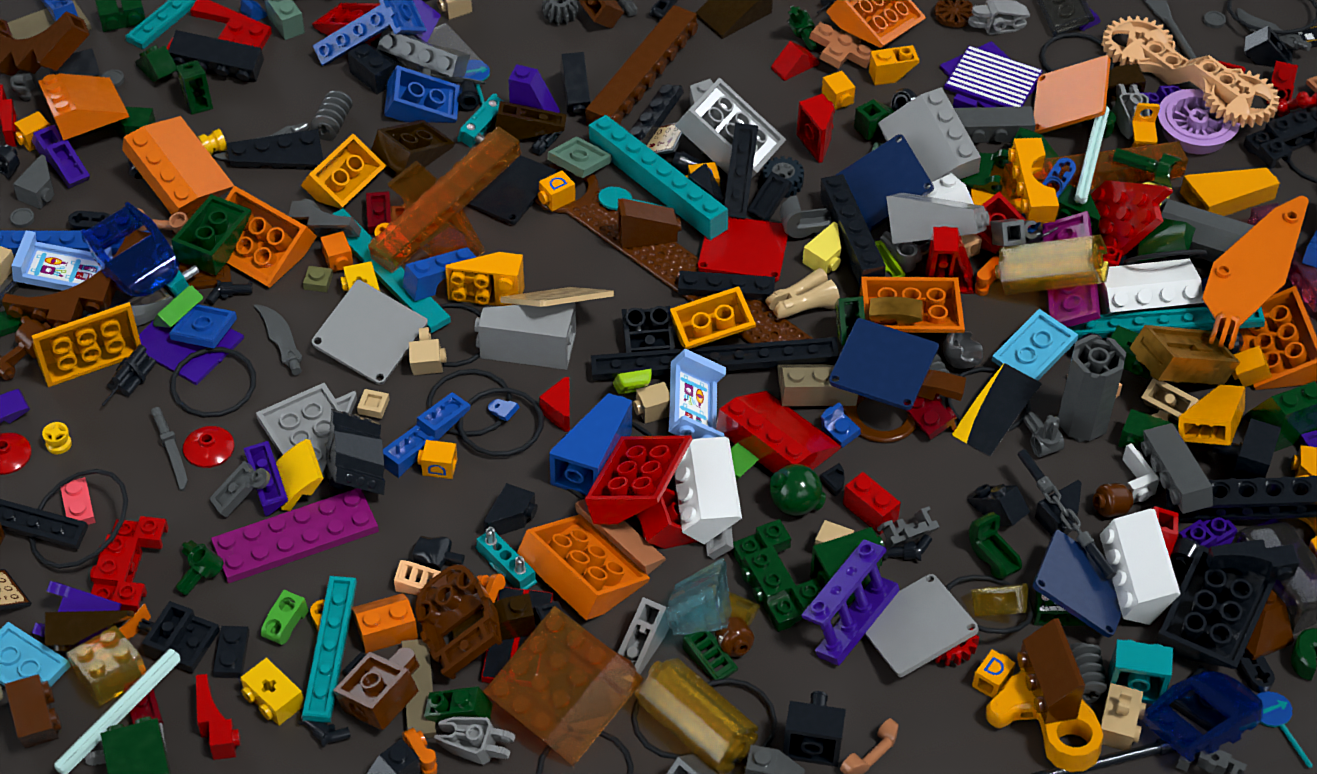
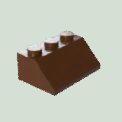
[1017,618,1085,724]

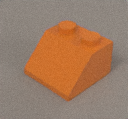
[352,593,418,653]

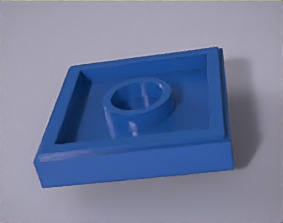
[169,304,237,348]

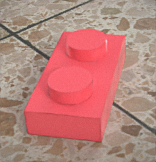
[61,477,96,525]

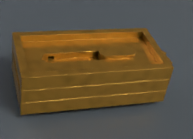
[1130,325,1240,385]

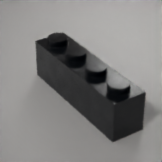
[168,30,264,81]

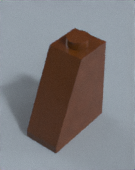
[618,198,681,249]

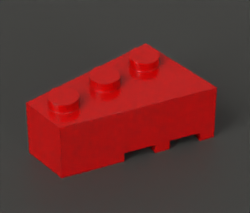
[926,226,974,294]

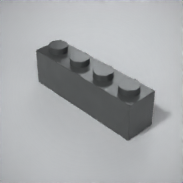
[954,106,1036,143]
[1141,423,1213,514]

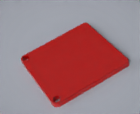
[698,216,788,282]

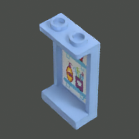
[11,230,113,291]
[669,349,726,439]

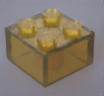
[66,625,147,706]

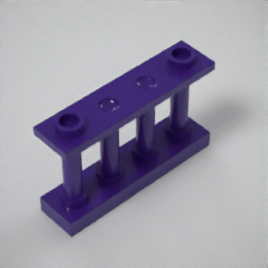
[802,539,900,666]

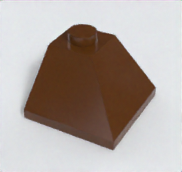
[1245,590,1294,660]

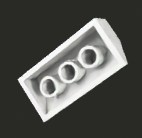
[1096,259,1204,314]
[674,437,742,544]
[1100,509,1181,625]

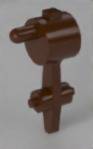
[0,316,52,380]

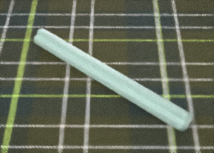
[1074,106,1110,204]
[54,649,180,774]

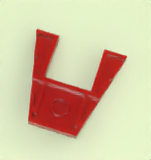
[166,0,272,50]

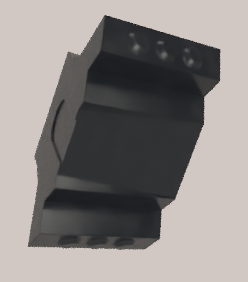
[326,409,385,495]

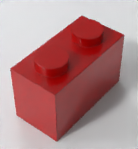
[843,472,901,535]

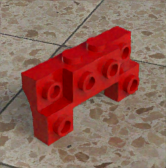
[90,516,169,614]

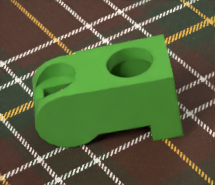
[261,590,309,645]

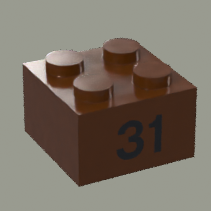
[5,674,62,748]

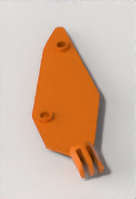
[1202,196,1309,350]

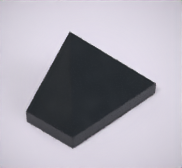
[687,164,725,205]

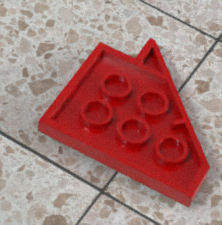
[1090,180,1173,258]

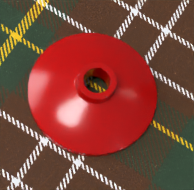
[183,426,235,468]
[0,433,32,475]

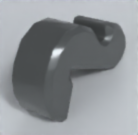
[779,195,833,238]

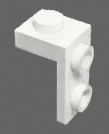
[1123,443,1160,504]

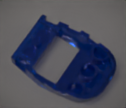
[81,202,179,297]
[1143,671,1264,762]

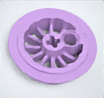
[1158,89,1240,154]

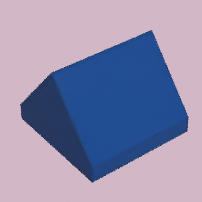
[240,0,267,21]

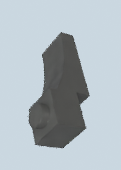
[288,199,361,237]

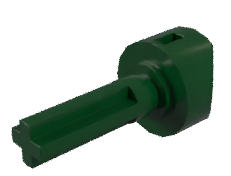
[1112,148,1182,188]

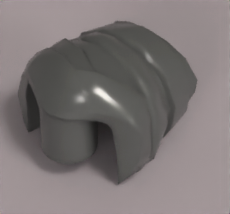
[10,73,36,102]

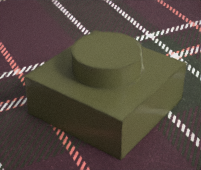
[303,266,333,292]

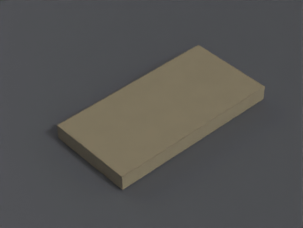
[7,0,91,39]

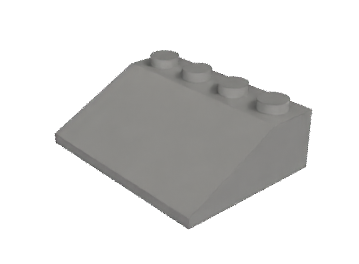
[675,78,786,179]
[878,87,981,182]

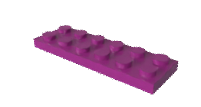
[1042,211,1101,327]
[211,488,379,584]

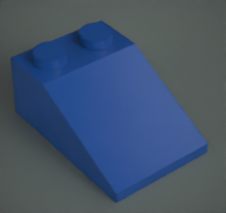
[384,65,460,123]

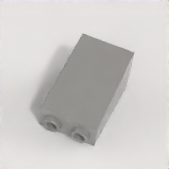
[886,193,990,244]
[475,302,576,370]

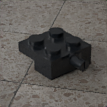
[138,601,220,673]

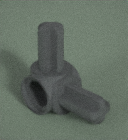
[1024,412,1064,457]

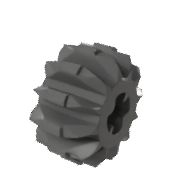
[542,0,579,25]

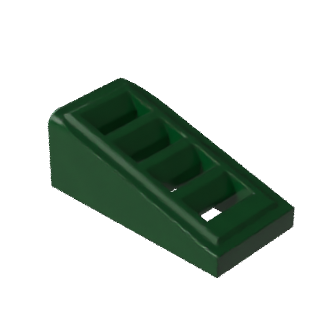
[682,624,738,680]

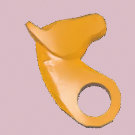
[986,668,1103,772]

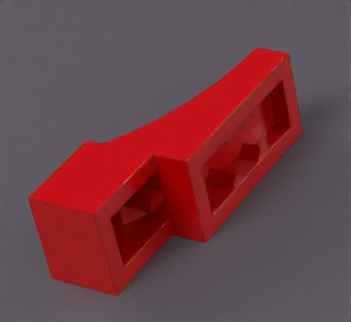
[0,84,17,147]
[196,674,241,760]

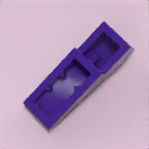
[31,125,90,188]

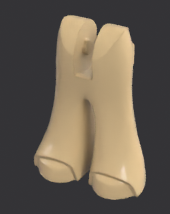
[765,268,840,319]

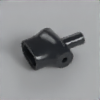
[413,536,465,571]

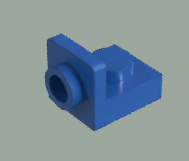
[821,402,861,448]

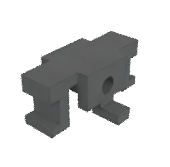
[877,506,939,549]
[1176,739,1247,774]

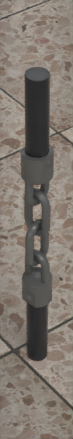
[1017,449,1116,579]

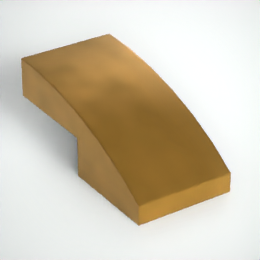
[869,297,923,325]

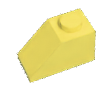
[803,222,841,275]

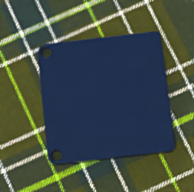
[836,134,934,231]
[829,318,939,410]
[1033,530,1122,638]

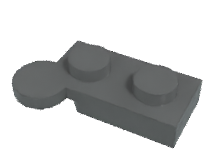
[209,461,270,517]

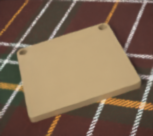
[500,287,614,307]

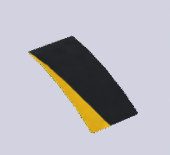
[952,363,1042,456]

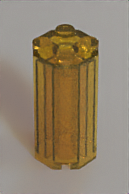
[995,234,1109,295]
[635,658,758,774]

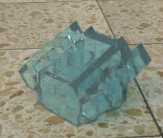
[666,558,732,635]

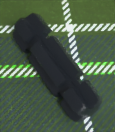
[532,131,563,156]

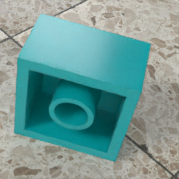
[1106,639,1173,705]

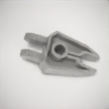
[968,0,1030,35]
[1111,84,1150,140]
[434,717,515,765]

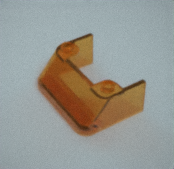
[387,161,485,257]

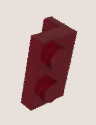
[904,394,957,440]

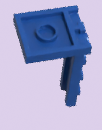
[313,0,427,65]

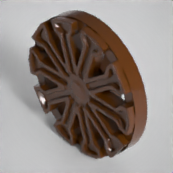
[934,0,974,28]

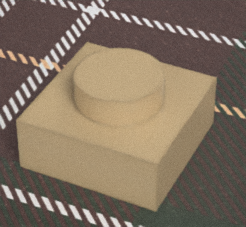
[357,389,389,419]

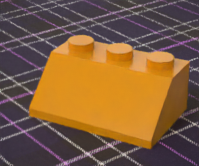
[301,134,386,209]
[670,286,756,350]

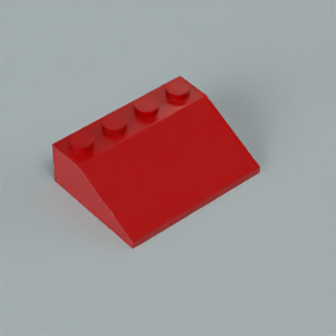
[716,391,841,473]
[585,435,693,525]

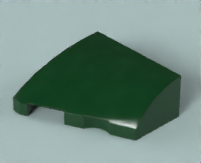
[1138,218,1196,264]

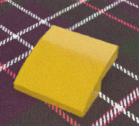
[276,439,324,511]

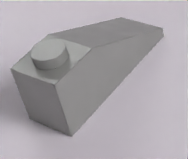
[618,597,676,683]

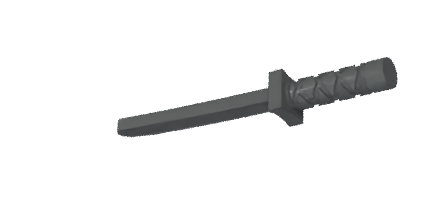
[151,407,188,491]

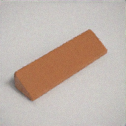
[575,499,666,575]

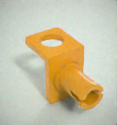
[1132,103,1160,153]

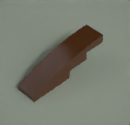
[918,369,966,401]

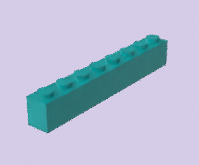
[589,115,728,240]

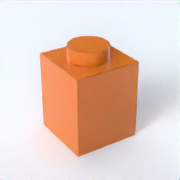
[320,231,353,272]

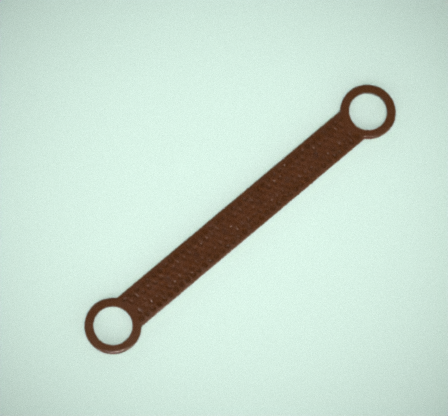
[535,163,918,443]

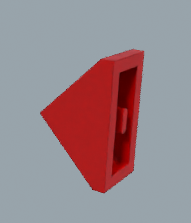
[771,41,820,81]
[539,377,570,432]

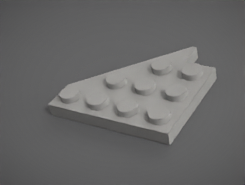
[256,383,357,478]

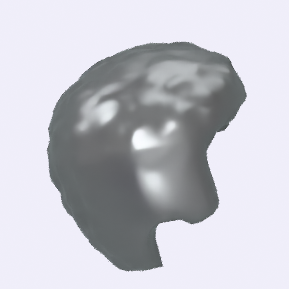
[943,331,983,369]

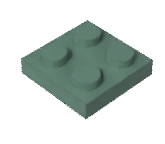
[547,136,612,178]

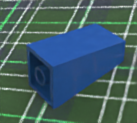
[549,393,632,496]

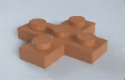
[809,22,874,69]

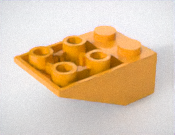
[445,252,524,306]

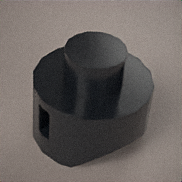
[0,145,20,179]

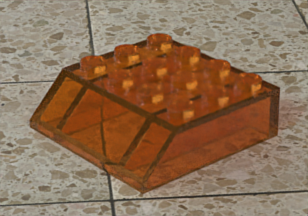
[483,606,644,766]

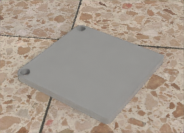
[312,280,428,385]
[865,574,979,677]

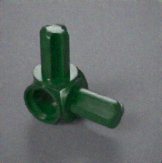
[787,5,820,51]
[176,540,224,595]

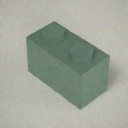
[264,0,305,40]

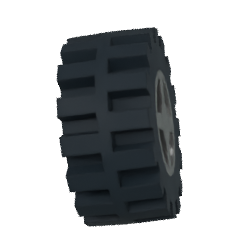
[762,156,804,198]

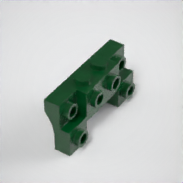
[731,519,822,632]

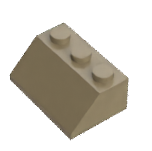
[777,364,858,406]

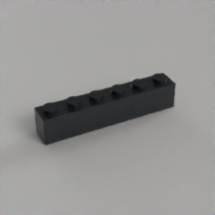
[820,174,886,287]

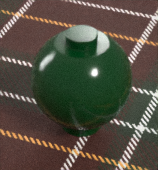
[770,464,826,516]

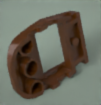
[415,565,502,679]

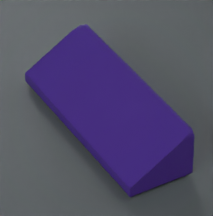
[244,441,288,516]

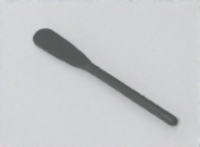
[1144,0,1197,60]

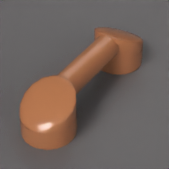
[126,208,189,234]
[840,718,899,774]

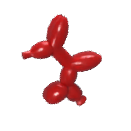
[1277,91,1317,117]

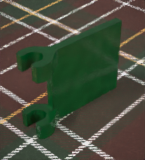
[960,149,1010,194]

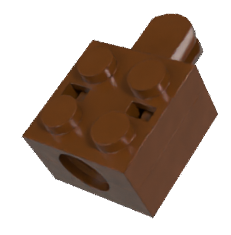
[333,648,420,730]

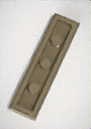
[402,639,436,738]

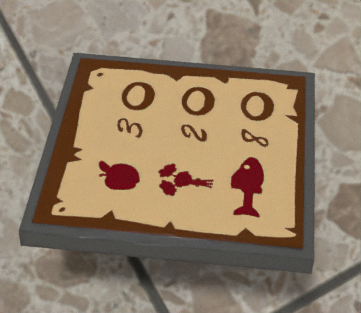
[647,122,684,155]

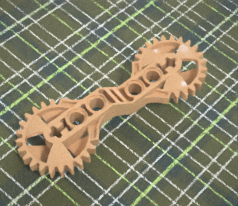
[1102,16,1280,128]

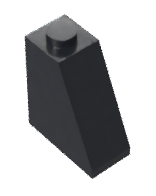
[560,52,590,114]

